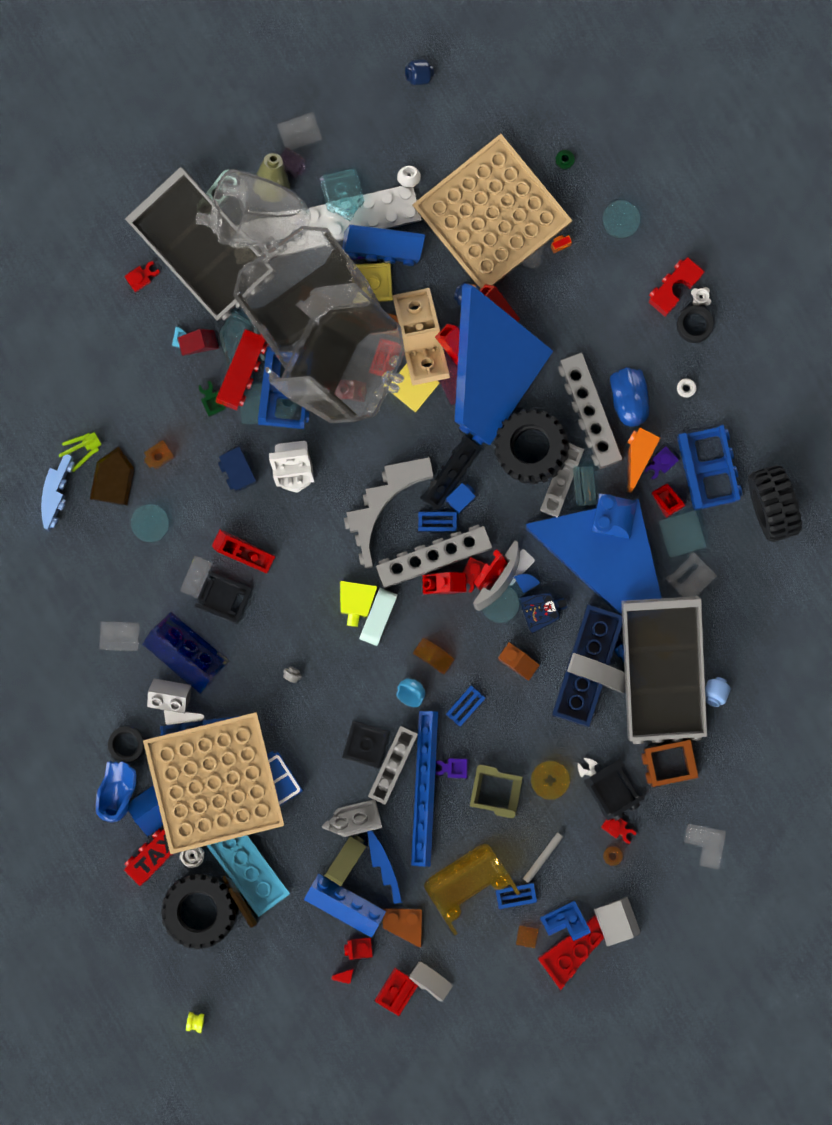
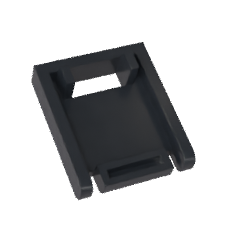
[195,571,252,624]

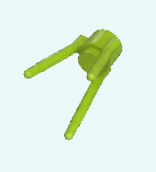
[59,432,101,472]

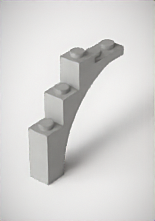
[344,457,433,569]

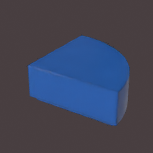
[514,574,540,593]

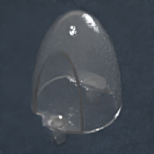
[196,169,311,247]

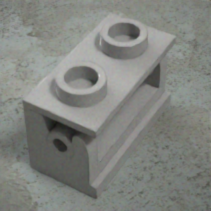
[147,679,191,714]

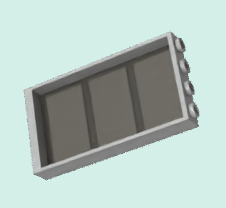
[125,167,275,321]
[621,596,707,744]

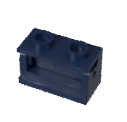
[218,447,257,493]

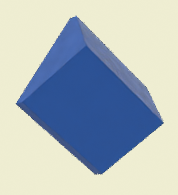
[128,785,163,837]

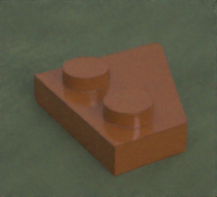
[383,908,422,947]

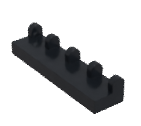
[420,436,482,510]

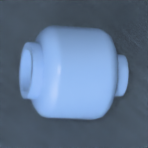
[705,677,731,707]

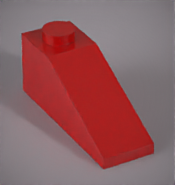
[212,530,275,574]

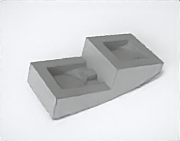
[409,962,453,1001]

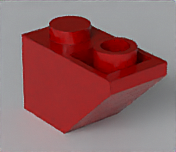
[422,572,466,594]

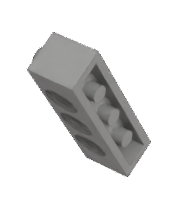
[368,726,418,805]

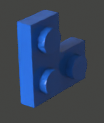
[540,901,591,941]

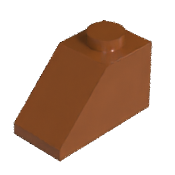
[498,642,540,681]

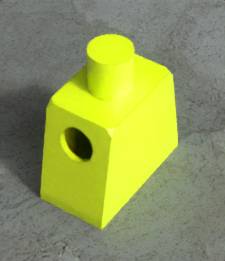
[340,581,377,627]

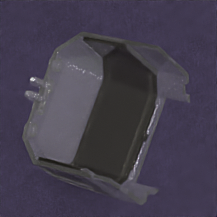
[233,226,380,371]
[265,283,405,423]

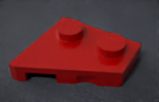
[473,549,508,591]

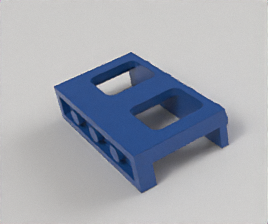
[258,347,316,429]
[677,425,743,511]

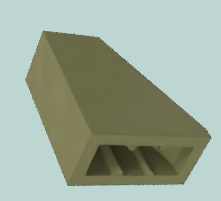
[325,835,367,886]

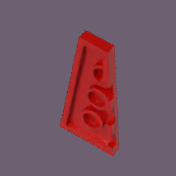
[537,915,604,990]

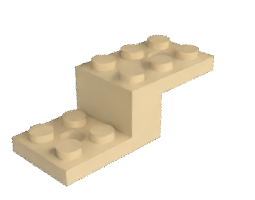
[392,288,450,386]

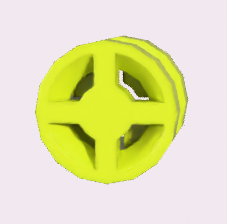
[186,1012,205,1033]

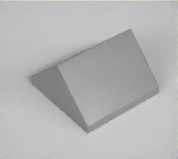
[594,897,641,946]

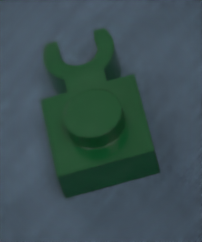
[198,381,226,417]

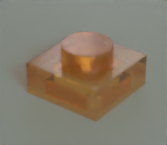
[516,925,539,948]

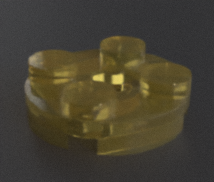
[531,761,570,800]

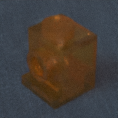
[144,440,175,470]

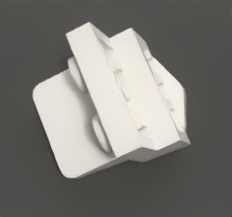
[269,441,314,493]

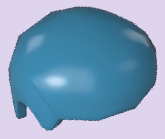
[396,678,425,708]

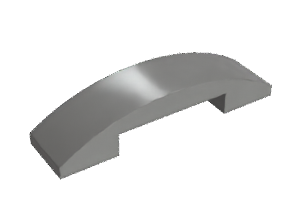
[540,443,584,518]
[473,541,520,611]
[567,653,625,693]

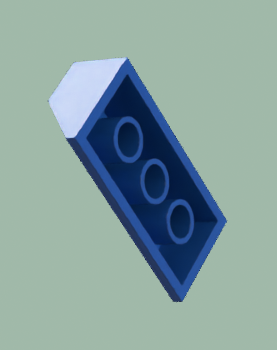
[342,225,425,266]

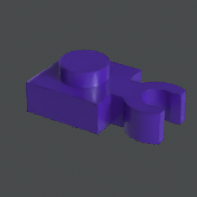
[644,447,679,480]
[435,759,469,779]

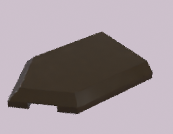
[90,447,134,506]
[222,876,258,928]

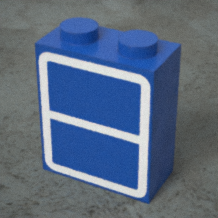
[267,751,303,806]

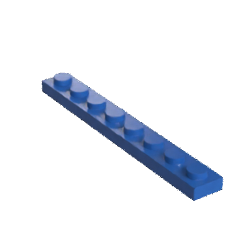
[411,711,438,867]

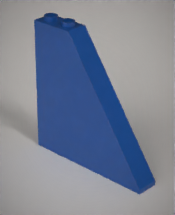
[455,283,553,445]
[526,499,665,623]

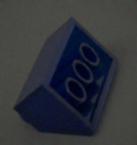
[142,612,229,694]

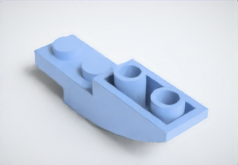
[41,454,75,531]

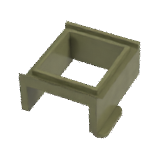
[470,765,523,818]

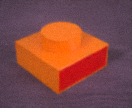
[551,235,572,253]

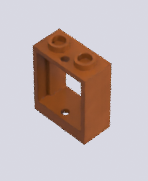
[641,740,699,787]

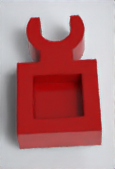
[124,261,160,293]
[463,557,486,593]
[600,818,637,844]

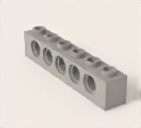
[558,353,622,469]
[376,525,492,589]

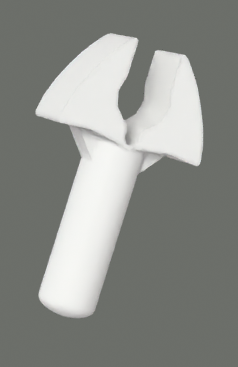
[578,758,598,777]

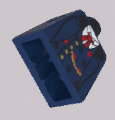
[519,593,567,634]

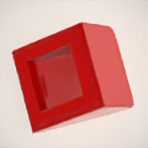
[331,968,354,984]

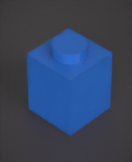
[446,483,476,514]

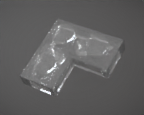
[684,824,726,870]

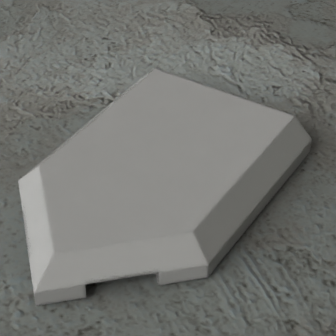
[322,800,382,837]

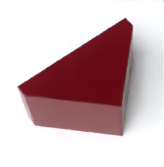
[177,329,219,356]

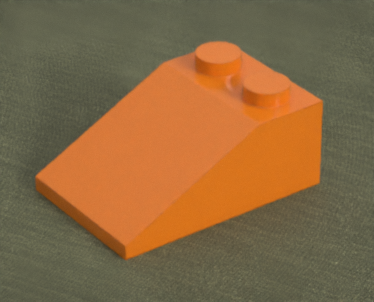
[627,428,660,493]

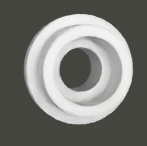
[677,378,696,398]

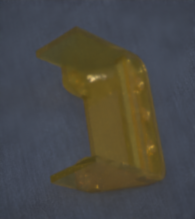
[424,844,520,936]

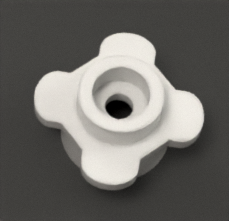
[691,287,711,306]

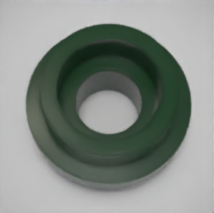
[556,150,575,169]

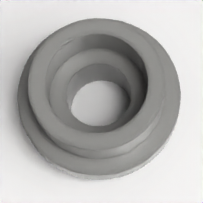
[283,667,302,683]

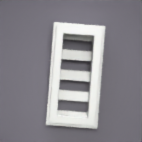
[164,710,206,725]

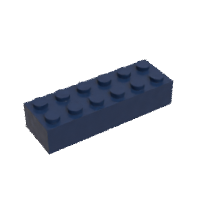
[551,605,622,728]

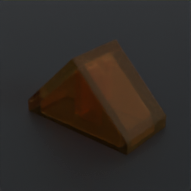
[412,638,455,675]

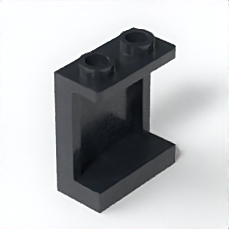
[584,759,644,821]

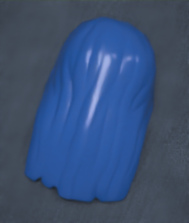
[610,367,650,427]
[96,761,136,822]

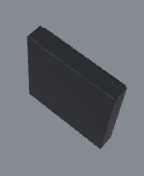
[342,721,390,769]

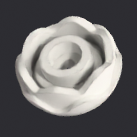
[397,166,421,187]
[180,847,204,868]

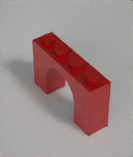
[435,284,520,366]

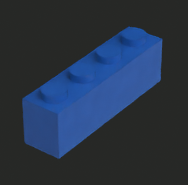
[304,873,386,938]

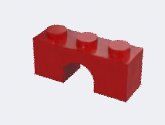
[648,257,704,317]

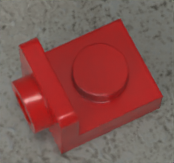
[344,937,373,960]

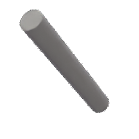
[523,832,563,883]

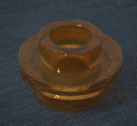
[603,846,623,866]

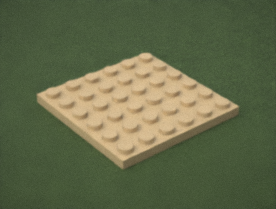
[412,134,572,289]
[143,712,284,854]

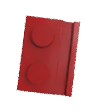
[374,968,418,1016]

